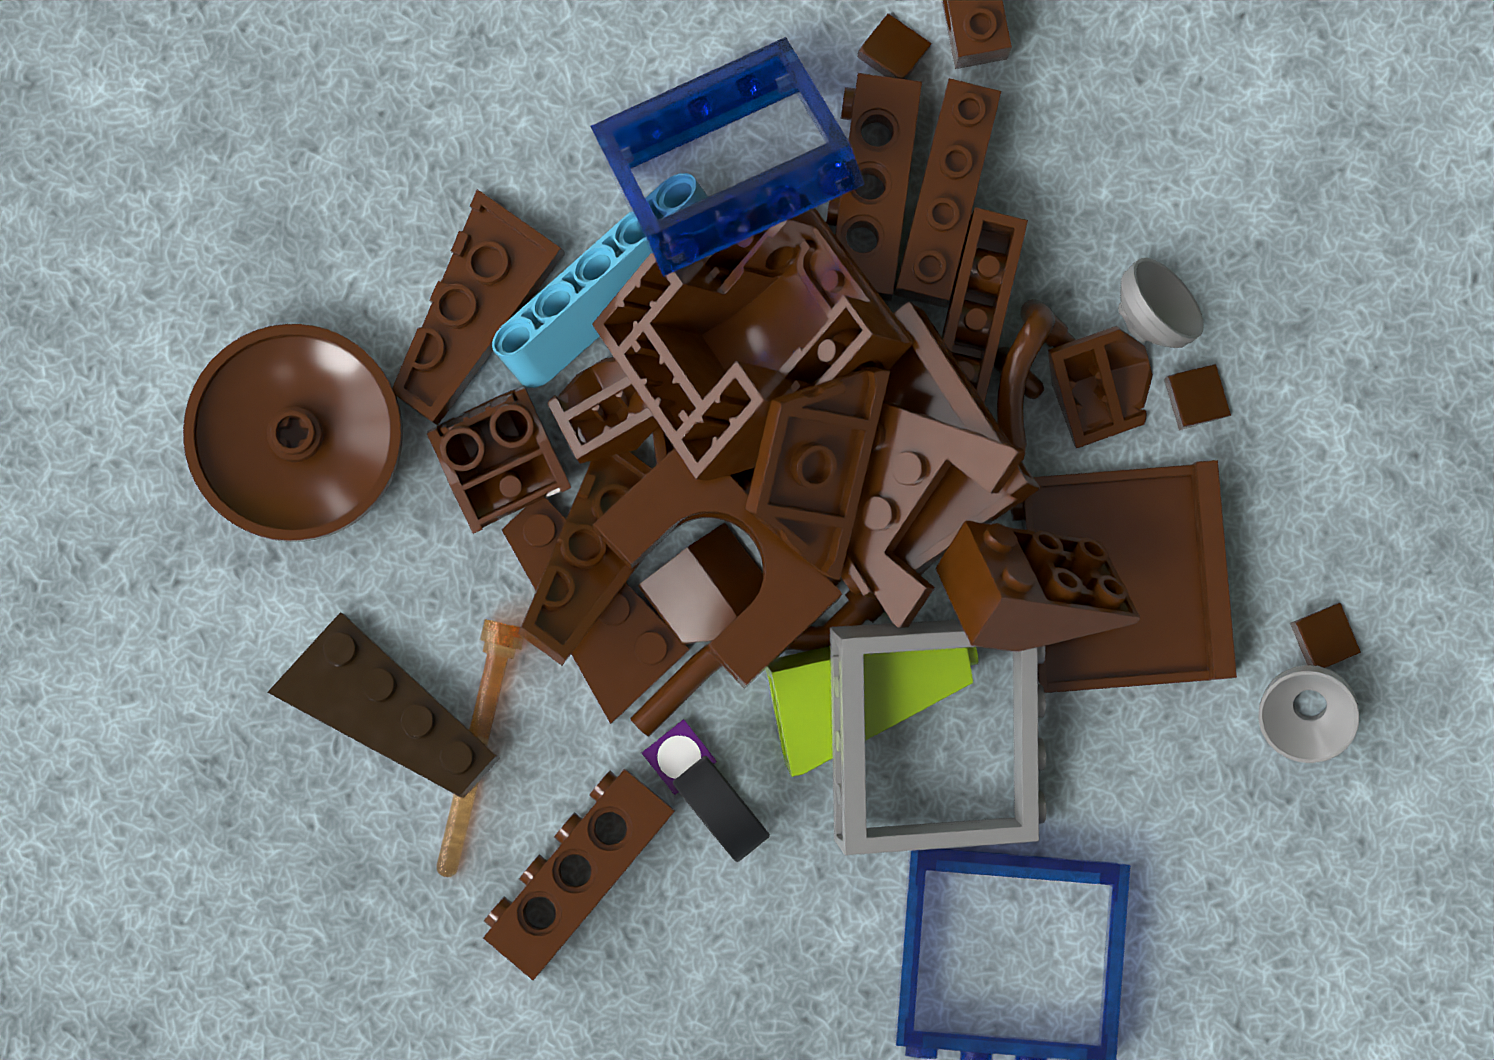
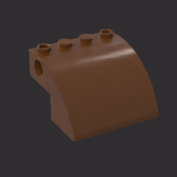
[592,182,914,481]

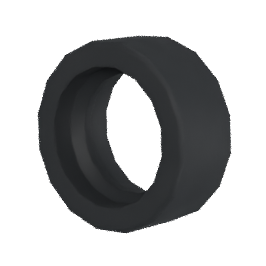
[673,756,770,862]

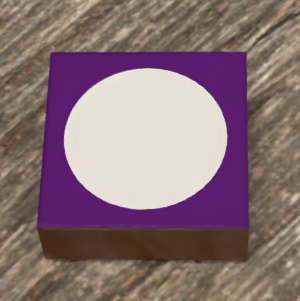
[642,719,717,795]

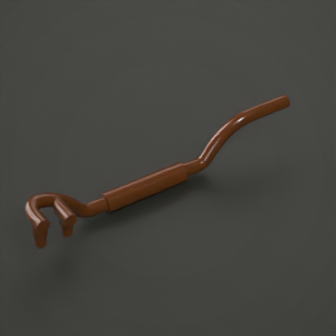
[630,299,1076,737]

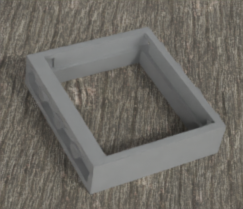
[830,619,1046,855]

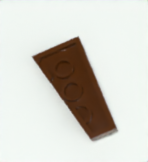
[393,189,565,426]
[518,452,652,666]
[502,498,689,724]

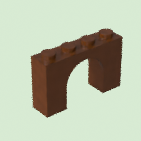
[593,448,842,689]

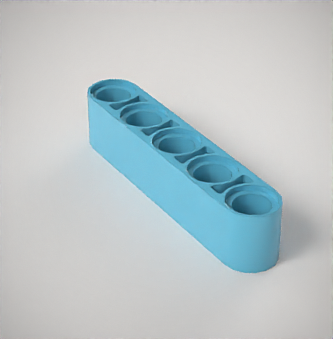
[492,173,721,388]

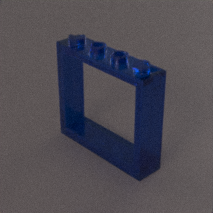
[590,37,865,277]
[894,849,1130,1060]

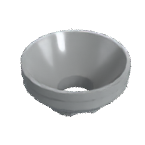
[1118,258,1204,348]
[1258,665,1360,763]

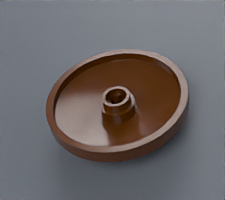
[183,324,403,542]

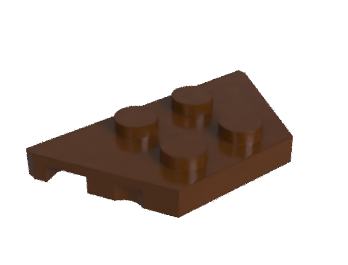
[745,366,890,580]

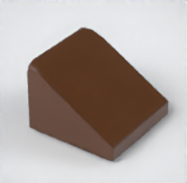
[857,13,932,79]
[1164,364,1231,431]
[1290,603,1361,668]

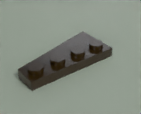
[267,612,500,799]

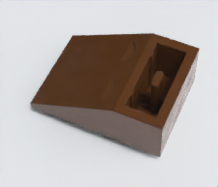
[935,520,1141,652]

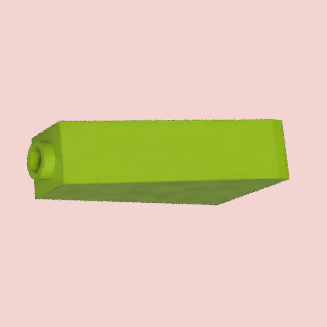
[766,619,978,777]

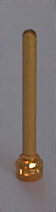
[436,619,524,878]

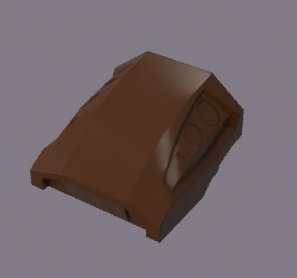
[427,385,571,534]

